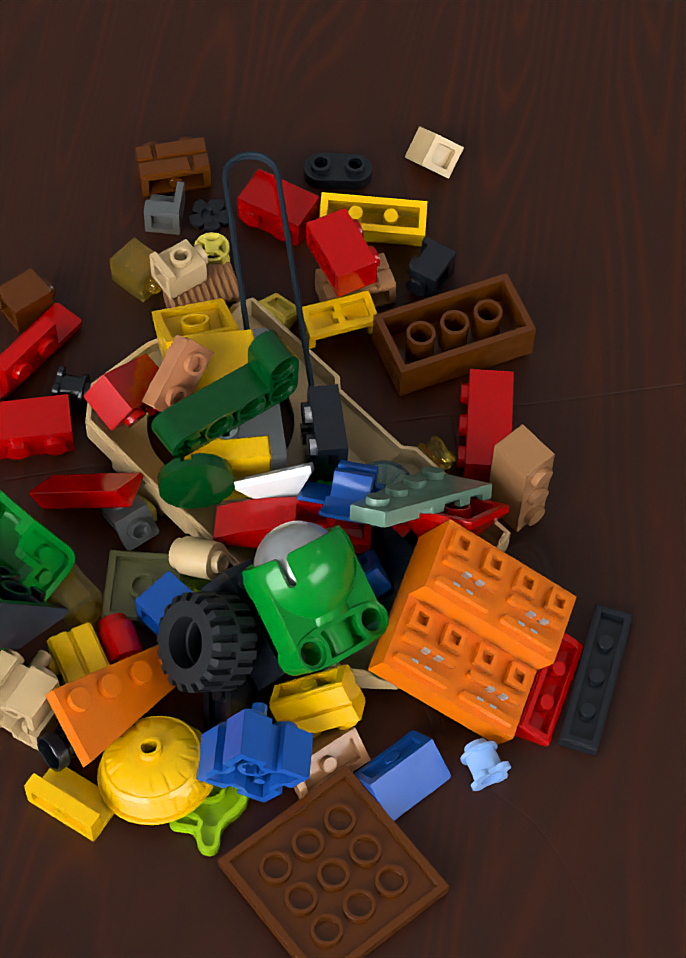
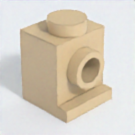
[149,239,209,300]

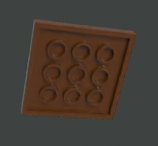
[218,765,449,958]

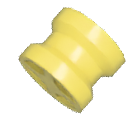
[194,232,230,266]

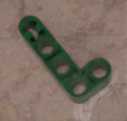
[151,330,299,458]

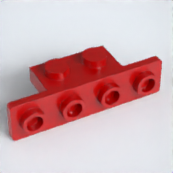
[0,303,82,402]

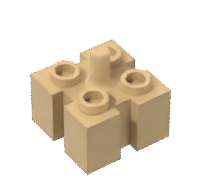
[0,648,60,751]

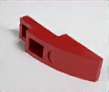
[213,497,372,554]

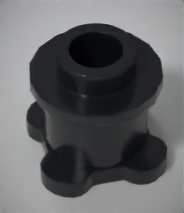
[51,366,93,410]

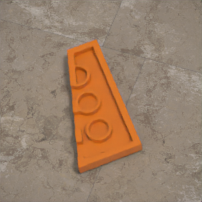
[45,644,177,767]

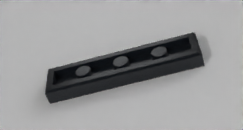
[558,604,633,756]

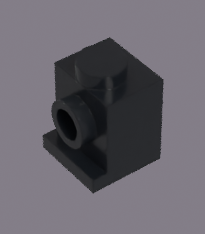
[406,237,456,298]

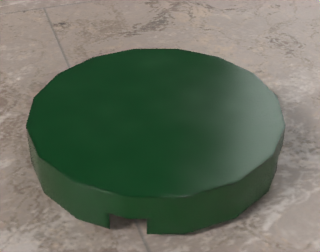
[157,453,235,509]

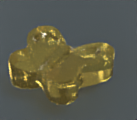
[417,435,457,469]

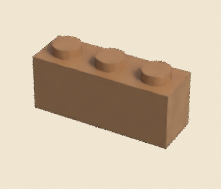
[487,424,555,532]

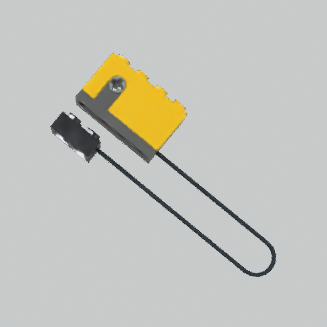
[182,151,348,500]

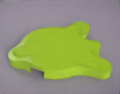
[169,785,250,856]

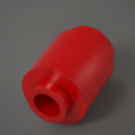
[97,613,144,665]

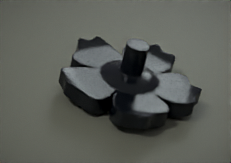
[188,198,229,233]

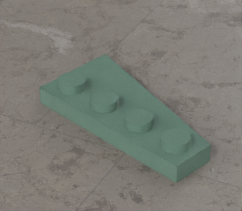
[349,467,492,528]

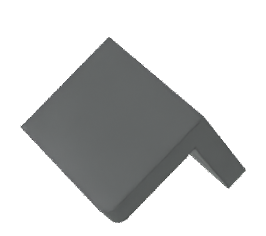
[144,181,186,235]

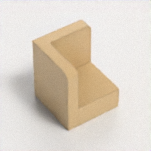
[405,126,464,179]

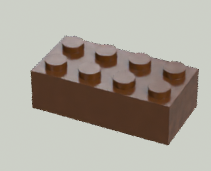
[372,273,536,396]

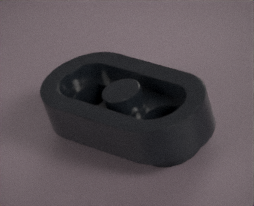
[304,153,372,190]

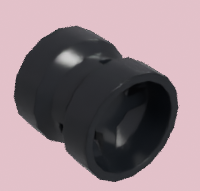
[37,725,78,772]

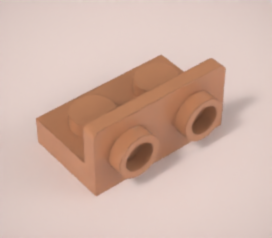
[141,334,214,412]

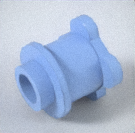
[460,738,511,791]

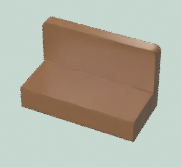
[293,726,371,799]

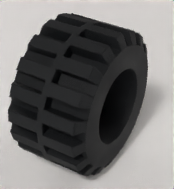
[157,592,258,693]

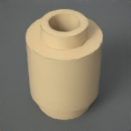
[169,536,229,580]

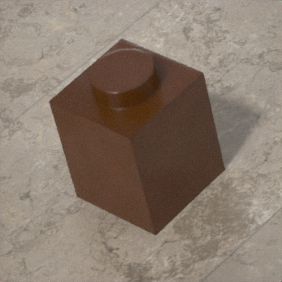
[0,268,55,333]

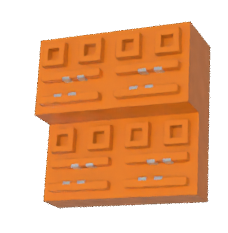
[368,519,577,745]

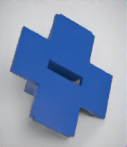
[297,460,385,523]

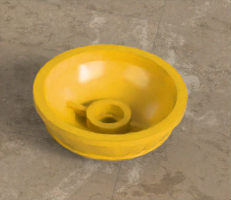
[97,716,213,825]

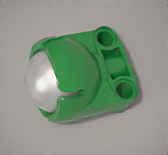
[242,521,389,676]

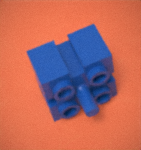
[196,702,313,803]

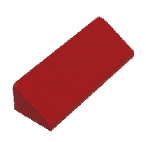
[29,472,144,509]
[514,632,585,747]

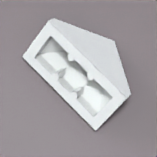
[234,462,314,499]

